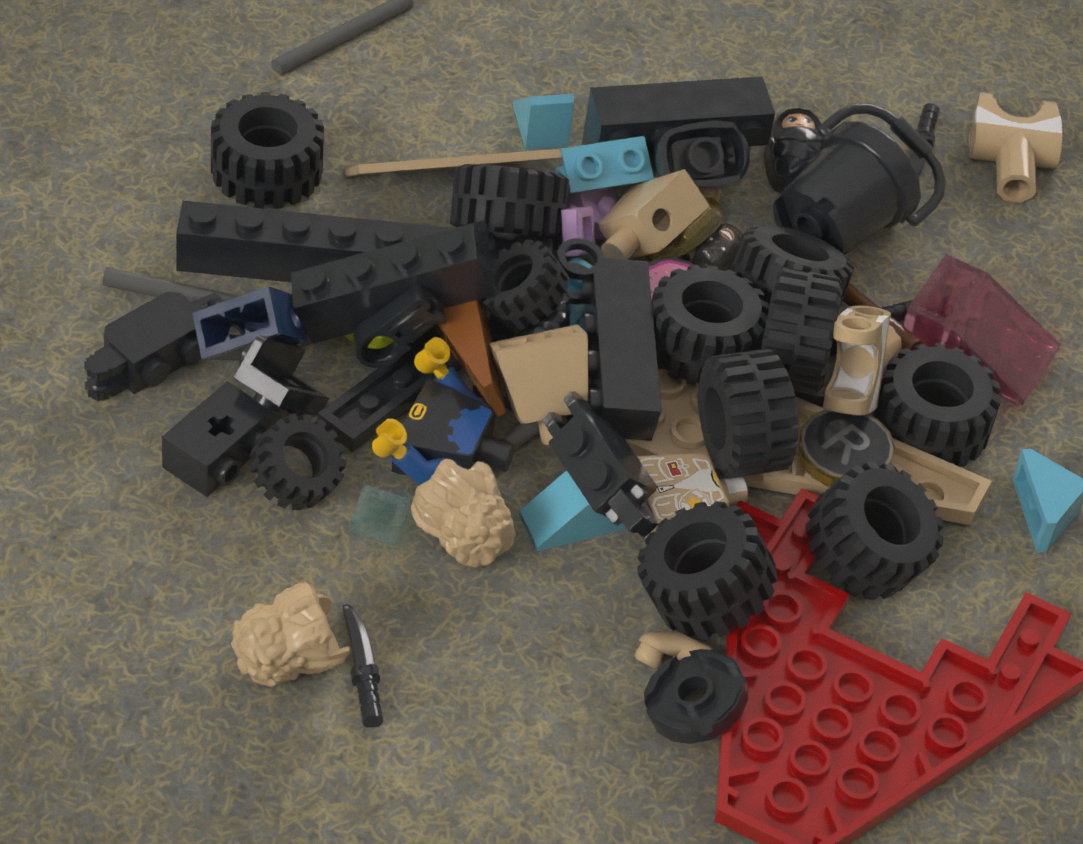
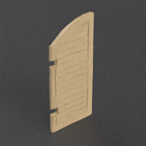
[344,149,562,177]

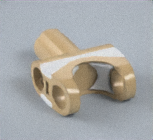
[969,92,1062,203]
[823,306,902,415]

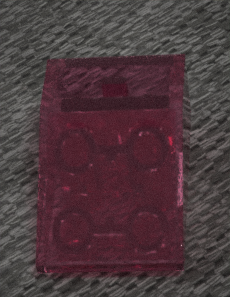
[903,254,1061,405]

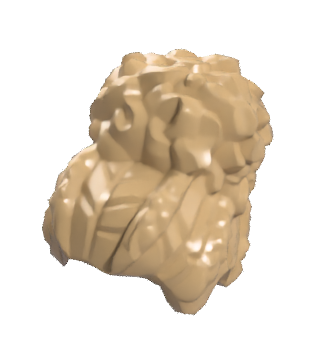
[411,459,516,568]
[231,582,350,687]

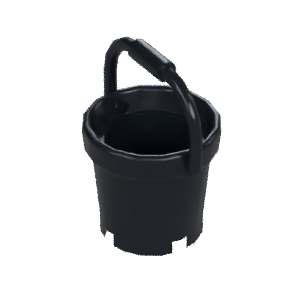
[773,103,946,255]

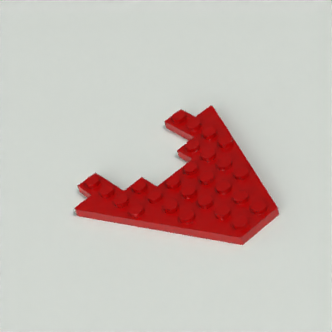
[714,488,1083,844]

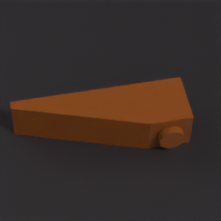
[433,300,506,417]

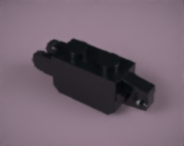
[84,292,224,402]
[542,391,658,538]

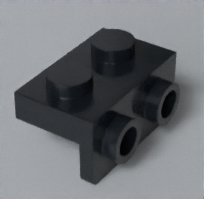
[234,335,330,416]

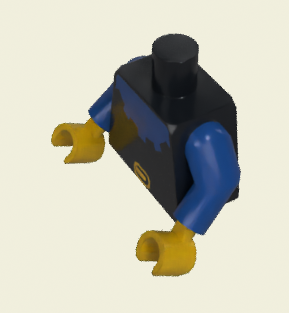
[372,337,515,486]

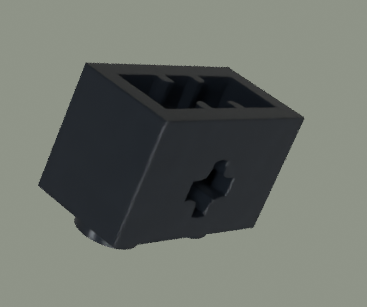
[162,381,272,497]

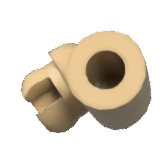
[635,631,713,668]

